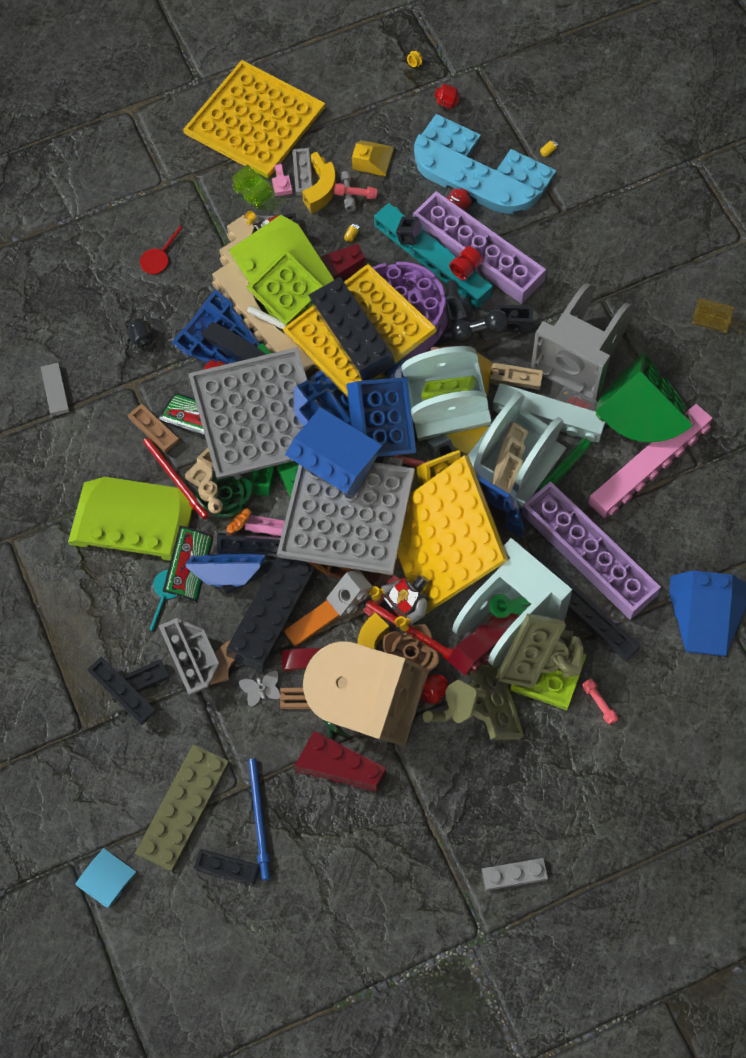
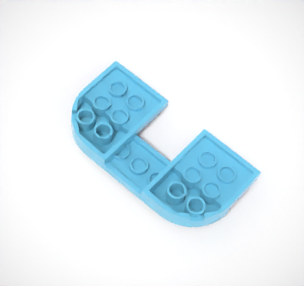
[414,114,556,214]

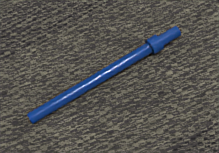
[248,759,270,881]

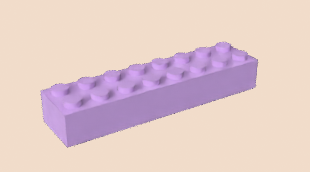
[413,191,546,304]
[521,481,661,620]

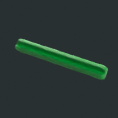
[538,438,591,491]

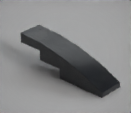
[201,322,267,361]

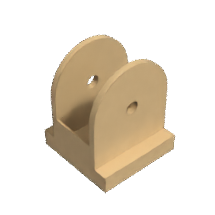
[303,642,430,746]

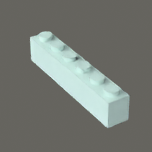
[492,383,606,443]

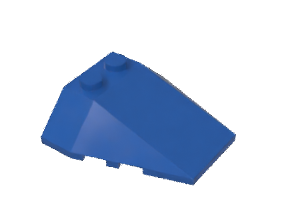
[171,289,260,364]
[294,380,351,426]
[476,475,524,537]
[669,571,746,656]

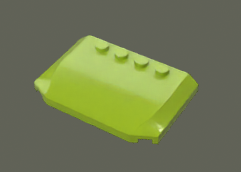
[229,215,334,334]
[68,477,193,561]

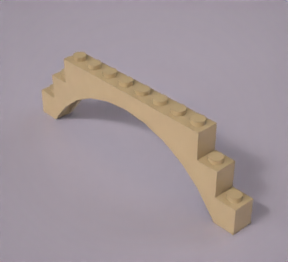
[212,215,321,378]

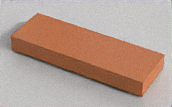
[284,600,340,647]

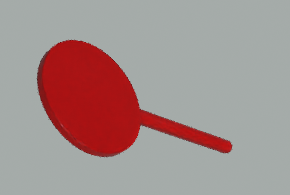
[140,226,183,275]

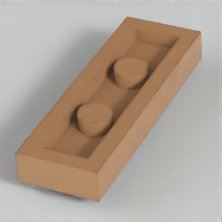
[128,404,179,454]

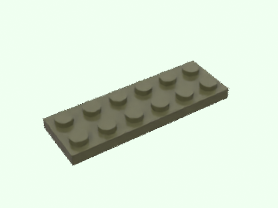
[135,744,229,872]

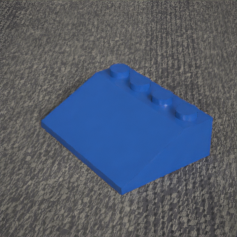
[347,377,416,457]
[285,407,383,496]

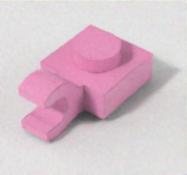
[272,164,292,197]

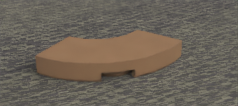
[209,640,236,685]

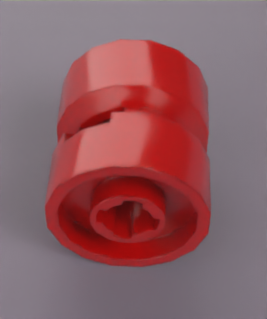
[449,246,483,281]

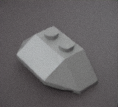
[159,618,219,695]

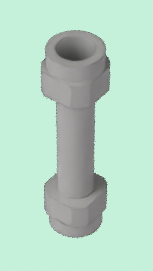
[340,171,356,212]

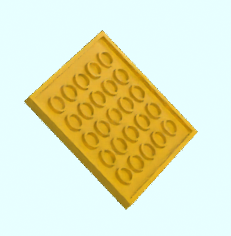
[183,60,326,178]
[283,264,437,397]
[398,455,508,615]

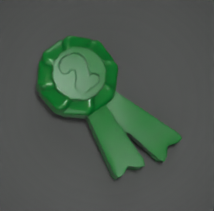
[489,594,529,618]

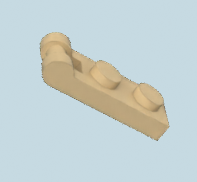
[489,363,543,390]

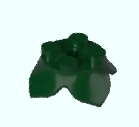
[196,470,253,518]

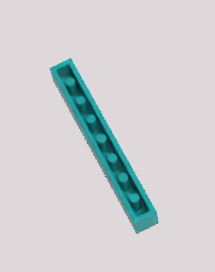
[374,203,492,309]

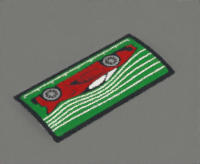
[159,393,205,435]
[163,526,214,602]

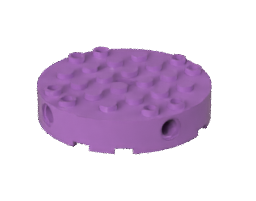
[372,262,448,361]

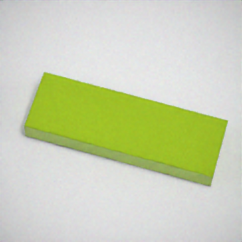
[421,376,476,400]

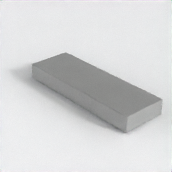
[292,148,313,196]
[40,363,69,416]

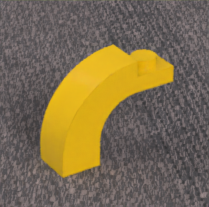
[302,152,336,214]
[357,613,389,649]

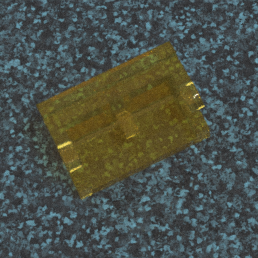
[691,298,734,333]

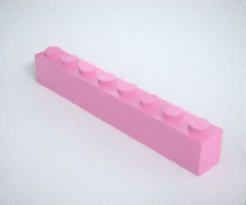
[588,404,713,519]

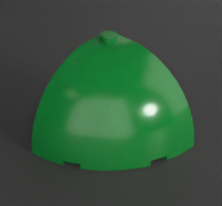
[595,352,693,442]

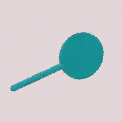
[150,570,177,631]

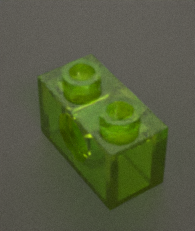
[232,164,272,207]

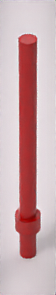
[143,438,209,520]
[366,600,453,660]

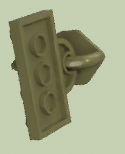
[496,613,583,688]
[423,662,524,740]

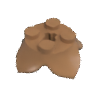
[383,624,439,671]

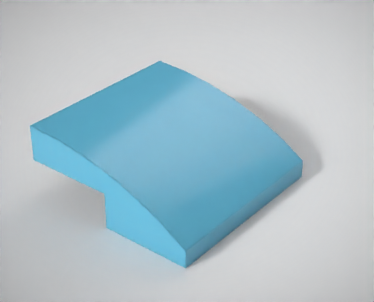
[76,848,136,909]

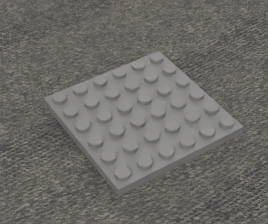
[188,347,307,480]
[277,463,415,575]

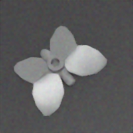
[239,671,281,707]

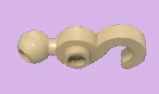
[189,464,223,514]

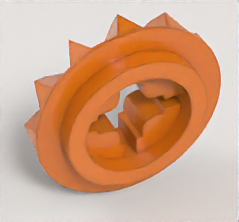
[226,509,251,534]

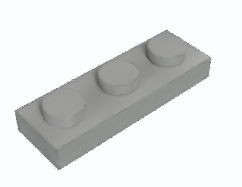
[482,858,548,891]

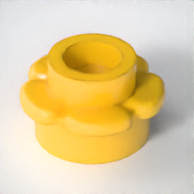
[407,51,423,67]

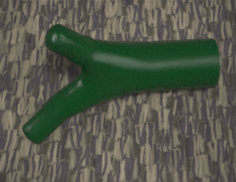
[323,720,348,740]

